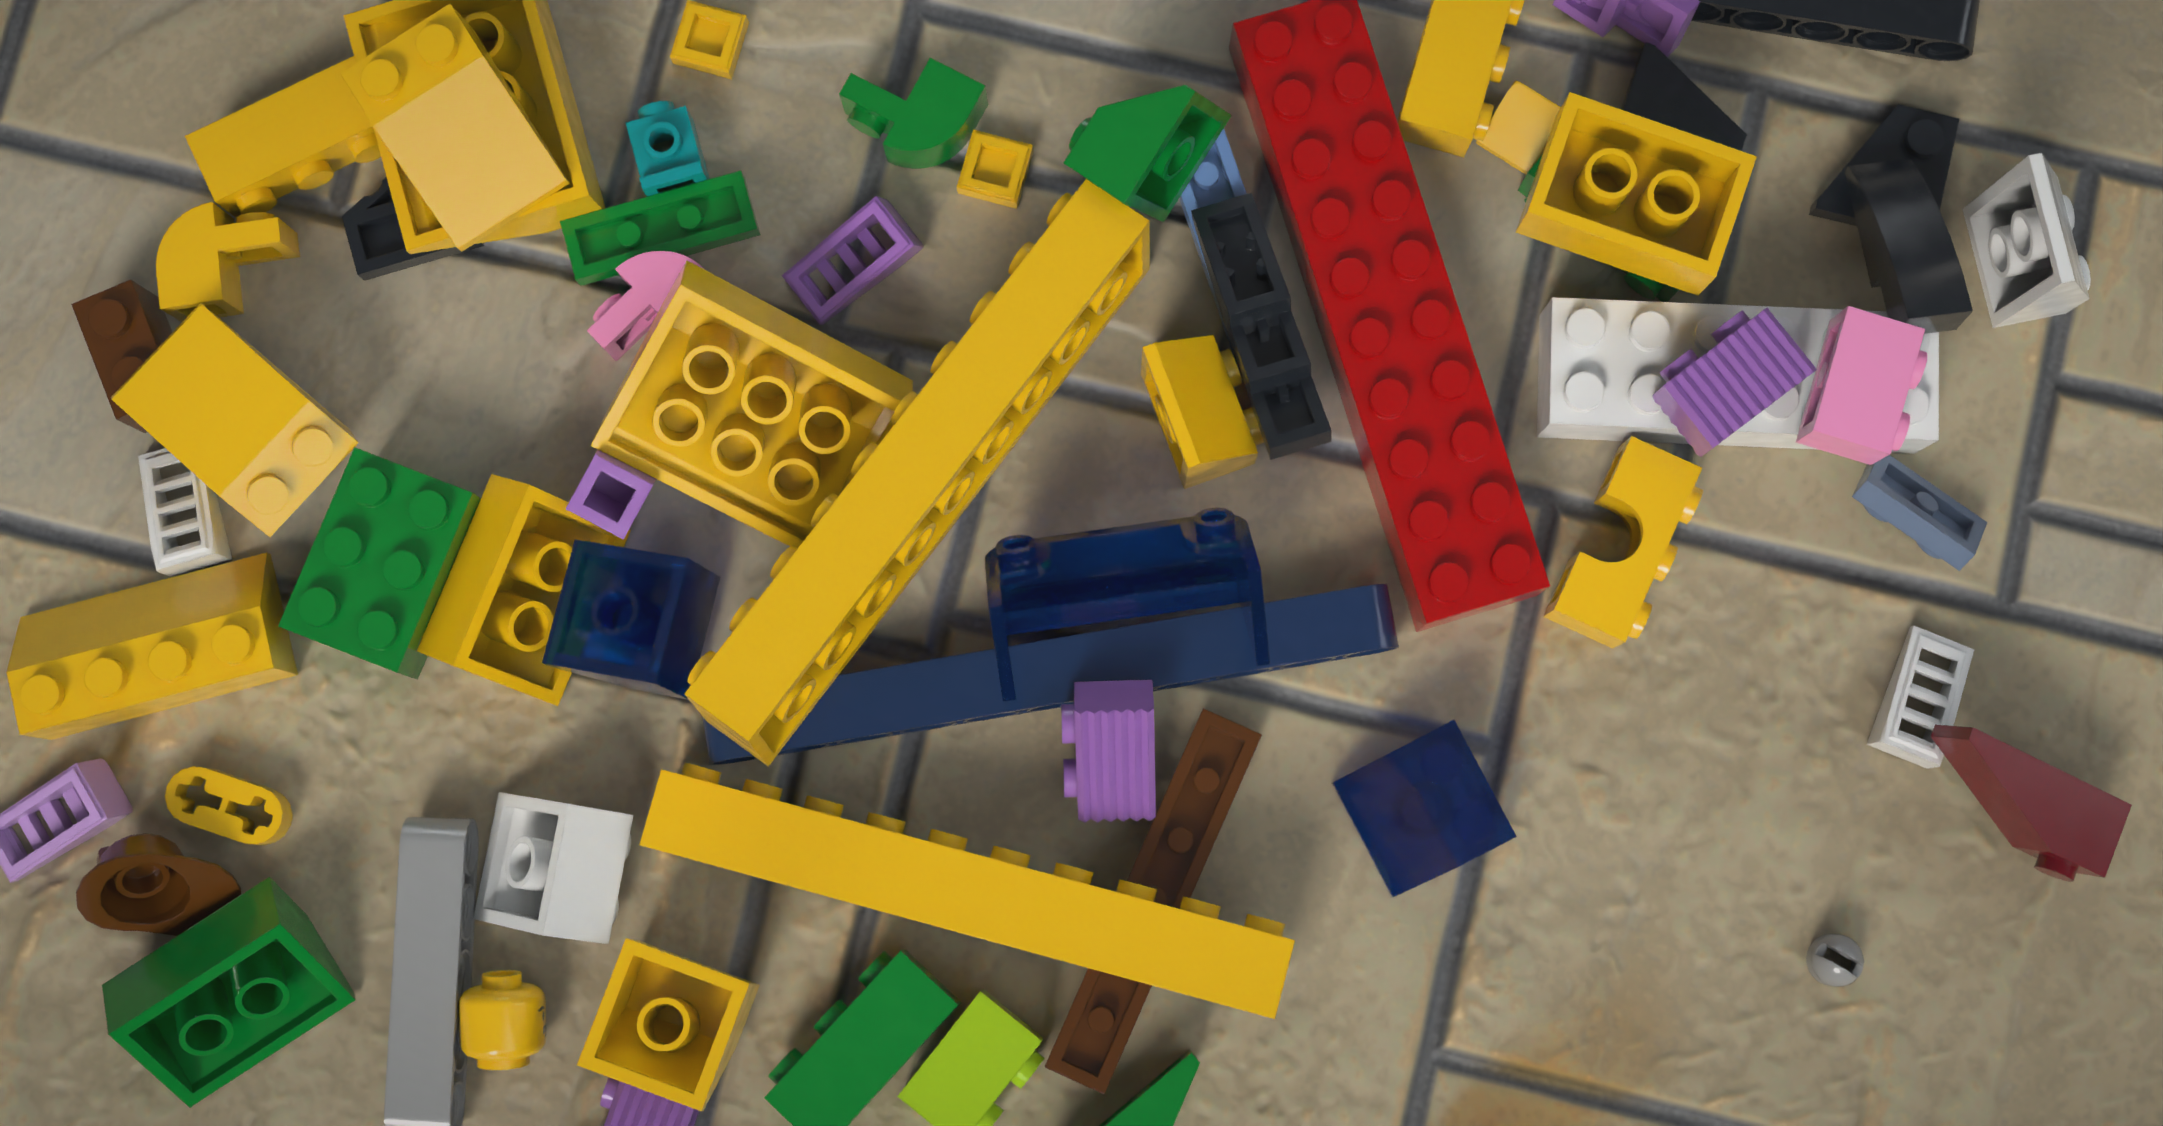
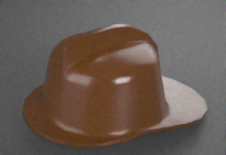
[76,833,241,936]

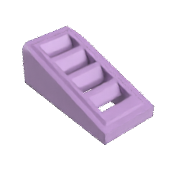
[0,758,133,883]

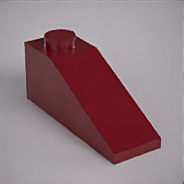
[1931,724,2132,882]

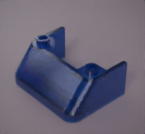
[985,507,1270,701]

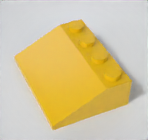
[343,0,605,254]
[591,260,913,548]

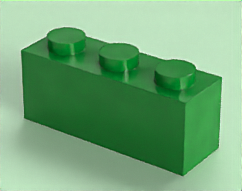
[764,949,962,1126]

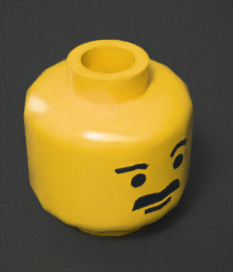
[459,970,546,1070]

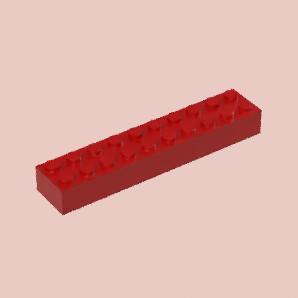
[1229,0,1550,632]

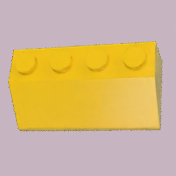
[6,552,298,740]

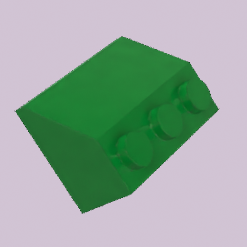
[102,877,356,1108]

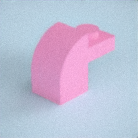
[587,251,704,361]

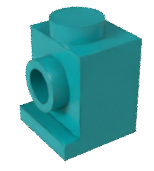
[626,101,710,196]

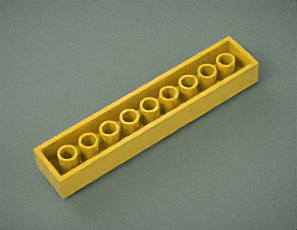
[684,179,1150,767]

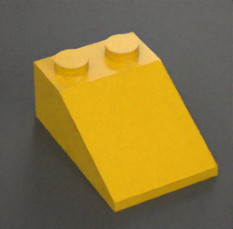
[340,4,569,252]
[111,303,359,537]

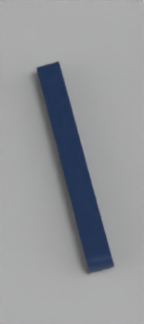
[702,584,1399,765]

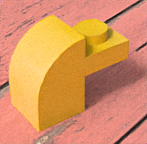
[156,202,300,322]

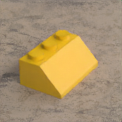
[417,474,631,706]

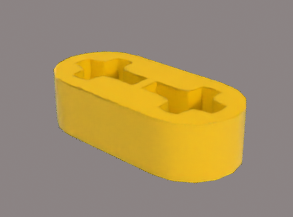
[165,766,293,845]

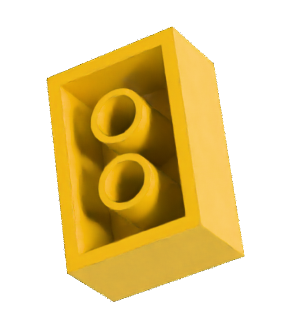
[1516,92,1757,296]

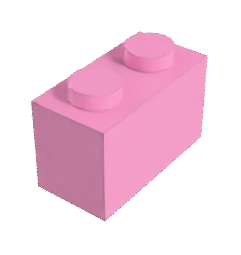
[1796,306,1927,465]

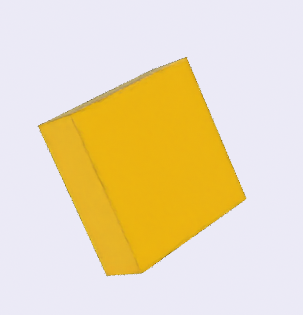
[670,0,749,80]
[956,129,1034,209]

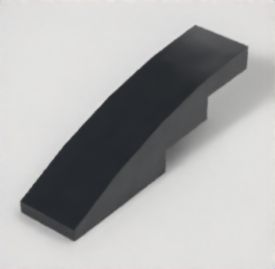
[1191,193,1332,460]

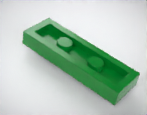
[560,170,761,286]

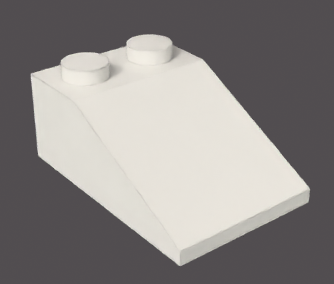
[1963,153,2091,328]

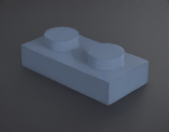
[1852,455,1987,571]

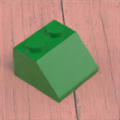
[1063,85,1232,222]

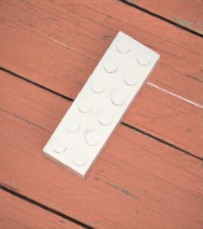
[1537,297,1939,454]

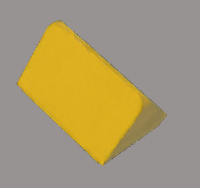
[1476,80,1561,175]

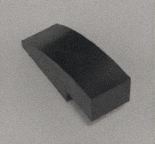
[1845,159,1973,334]

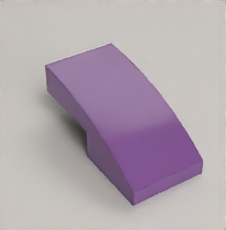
[1552,0,1700,57]

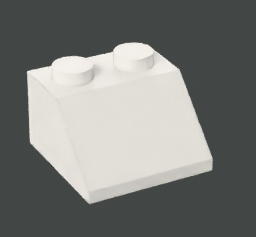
[473,792,634,944]

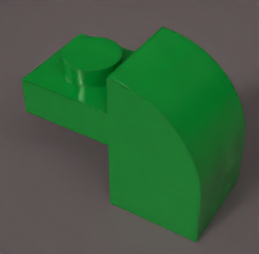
[839,58,988,169]

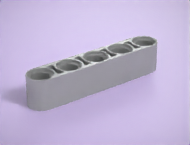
[384,817,479,1126]

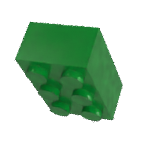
[278,447,481,680]

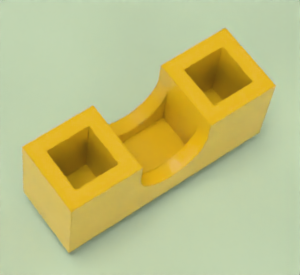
[1543,436,1703,649]

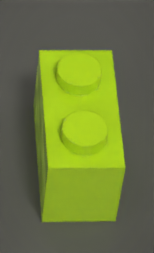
[897,989,1045,1126]

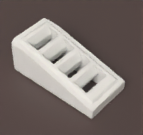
[138,448,233,577]
[1866,626,1974,769]

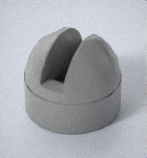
[1806,934,1864,987]

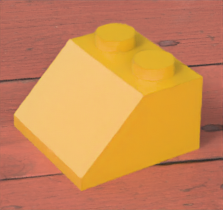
[1141,335,1264,489]
[577,938,760,1111]

